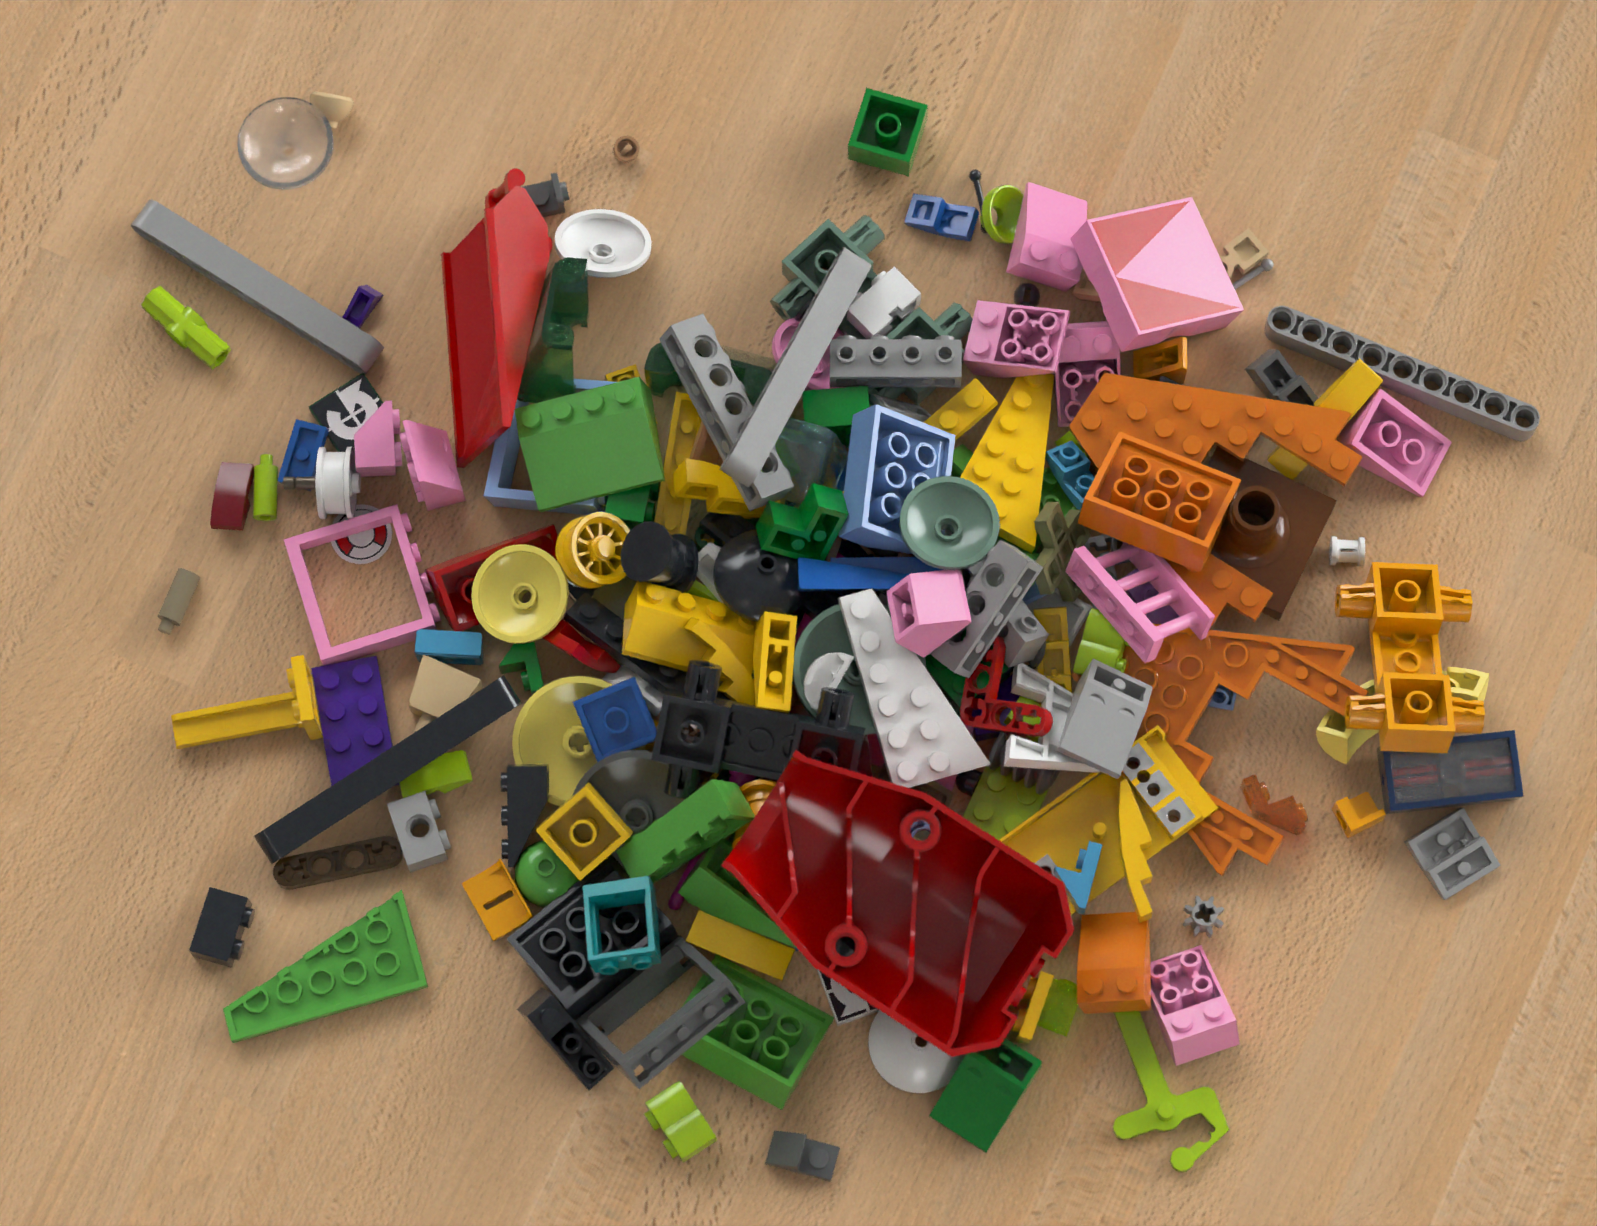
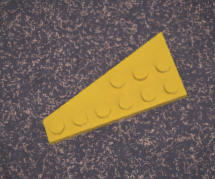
[960,373,1054,554]

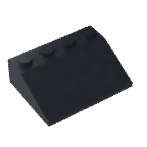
[507,855,678,1022]

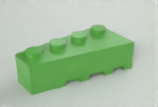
[616,779,755,884]

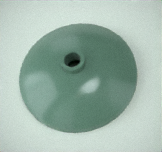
[899,476,1000,570]

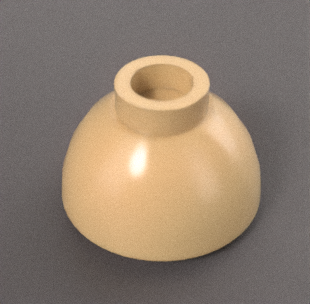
[310,92,354,128]

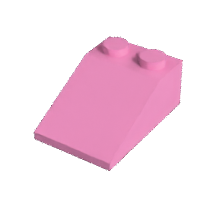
[1006,182,1087,292]
[1336,389,1452,497]

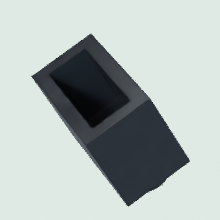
[189,887,255,968]

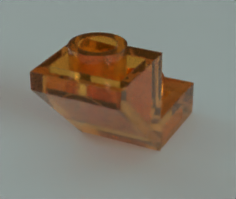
[1240,774,1308,835]

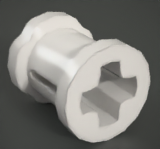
[1329,536,1365,567]

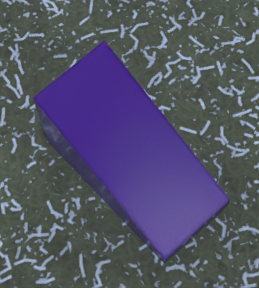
[342,285,383,328]

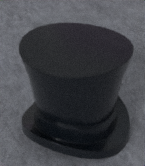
[621,521,699,593]

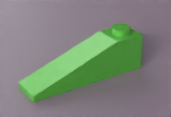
[678,838,797,948]

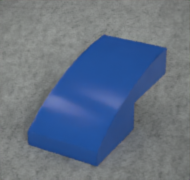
[904,193,979,242]

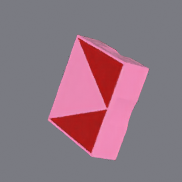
[1070,197,1244,352]

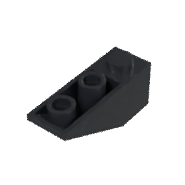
[501,764,549,867]
[517,987,614,1090]

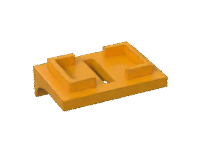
[461,858,533,942]

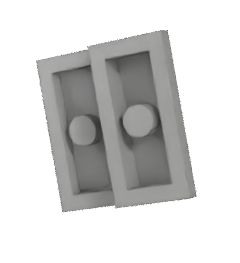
[1404,807,1501,900]

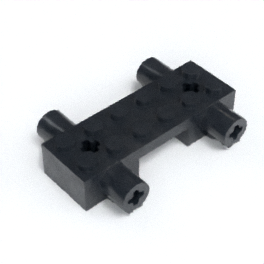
[651,660,866,799]

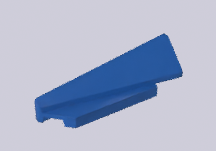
[797,557,943,592]

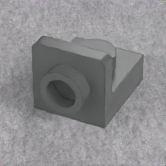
[522,173,570,217]

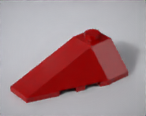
[425,524,558,631]

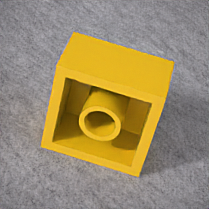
[535,782,633,881]

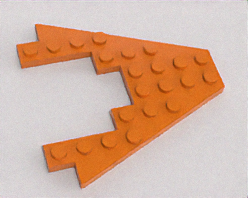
[1069,373,1363,630]
[1071,623,1369,876]

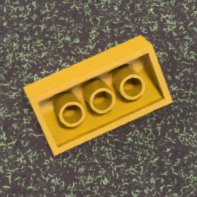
[622,581,757,681]

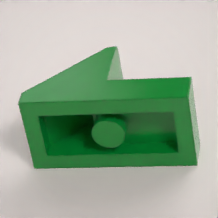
[499,641,544,695]

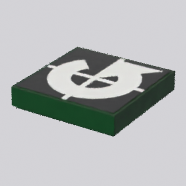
[308,373,383,452]

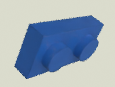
[277,419,329,491]

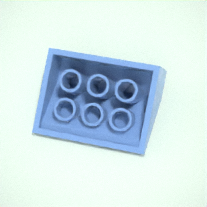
[838,404,956,554]

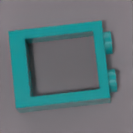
[583,876,662,975]

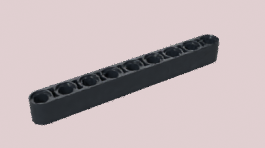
[254,675,522,864]

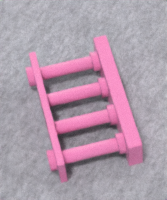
[1065,542,1215,663]

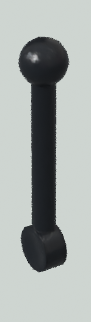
[969,169,988,234]

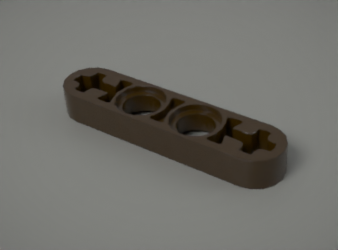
[273,836,403,890]

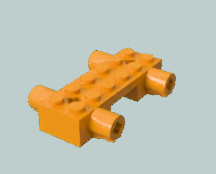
[1335,562,1485,753]

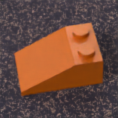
[1077,912,1151,1014]

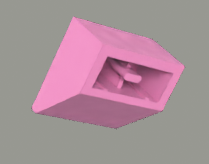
[354,400,402,477]
[886,570,972,658]

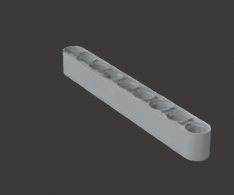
[131,199,384,375]
[720,247,872,488]
[1264,306,1540,441]

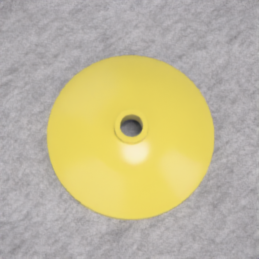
[471,544,569,644]

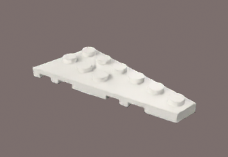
[838,588,991,788]

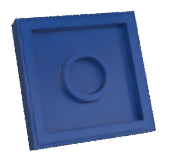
[573,676,657,762]

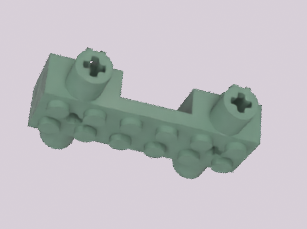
[770,215,973,405]

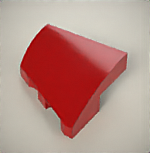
[542,619,621,673]

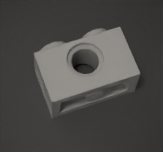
[387,791,451,873]

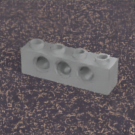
[930,540,1043,678]

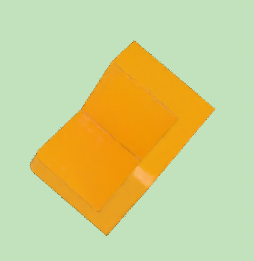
[1332,792,1386,838]

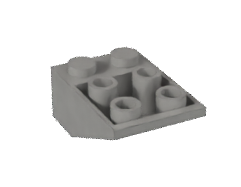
[1057,659,1153,779]

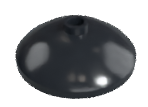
[713,530,810,622]

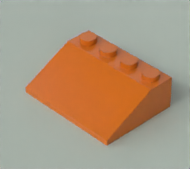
[1078,431,1241,573]

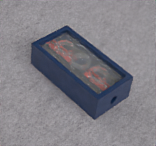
[1376,730,1524,814]

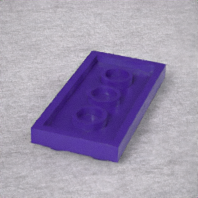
[311,656,400,786]

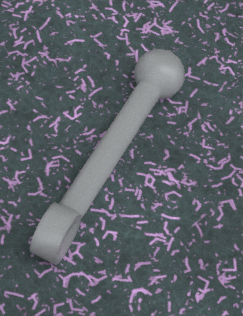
[1232,259,1274,289]

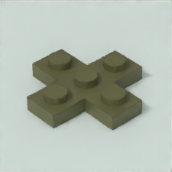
[1034,502,1090,602]

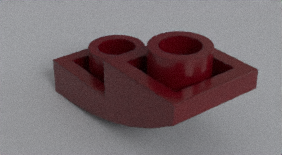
[210,462,254,531]

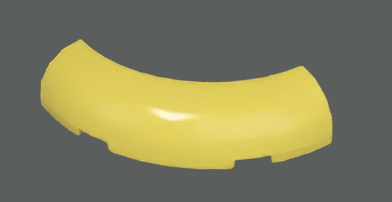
[1316,667,1489,765]

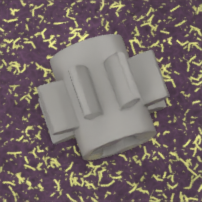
[1183,895,1224,938]

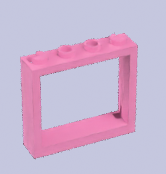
[284,504,441,666]

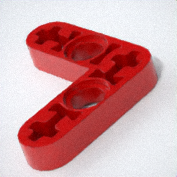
[960,635,1053,737]

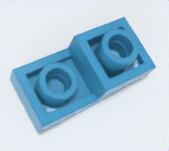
[1045,440,1095,510]

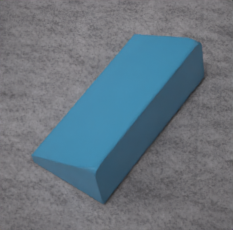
[415,629,484,666]

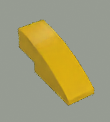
[673,458,780,518]
[686,910,795,981]

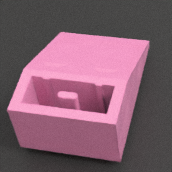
[963,300,1070,378]
[1053,321,1121,427]
[399,420,466,511]
[1150,945,1240,1066]

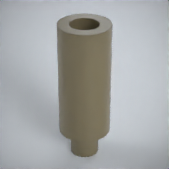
[158,568,200,635]

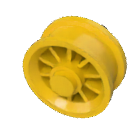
[556,512,630,589]

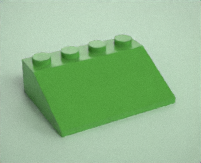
[515,377,665,512]
[682,954,834,1110]

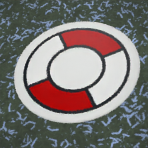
[331,504,392,564]

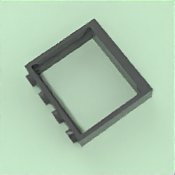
[575,935,745,1089]

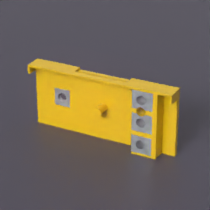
[999,725,1218,916]

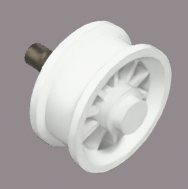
[283,447,361,519]

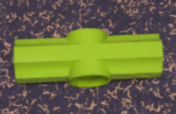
[141,286,231,370]

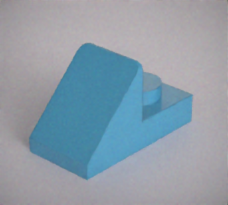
[1053,841,1102,915]

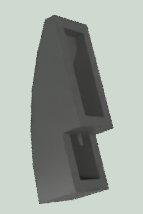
[1245,349,1318,406]

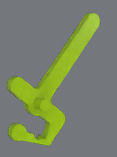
[1113,1011,1229,1172]

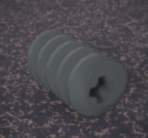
[989,732,1060,795]

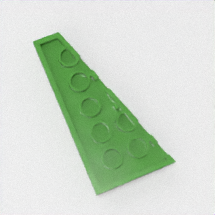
[223,890,428,1043]

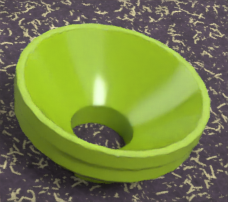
[980,185,1024,244]

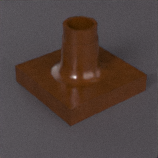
[1208,446,1337,621]

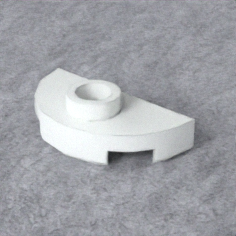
[803,652,854,712]

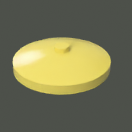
[512,675,645,807]

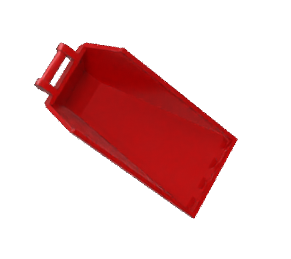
[441,168,552,468]

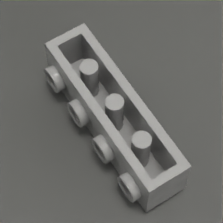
[830,335,962,387]

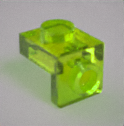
[1037,979,1078,1037]

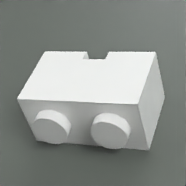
[847,267,921,339]

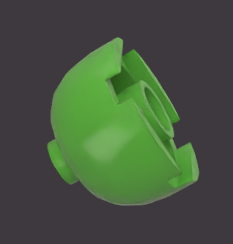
[515,840,578,908]

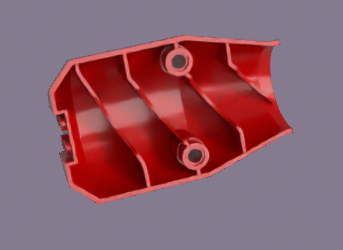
[721,750,1074,1057]

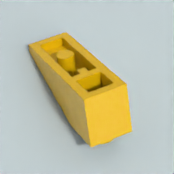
[753,611,797,713]

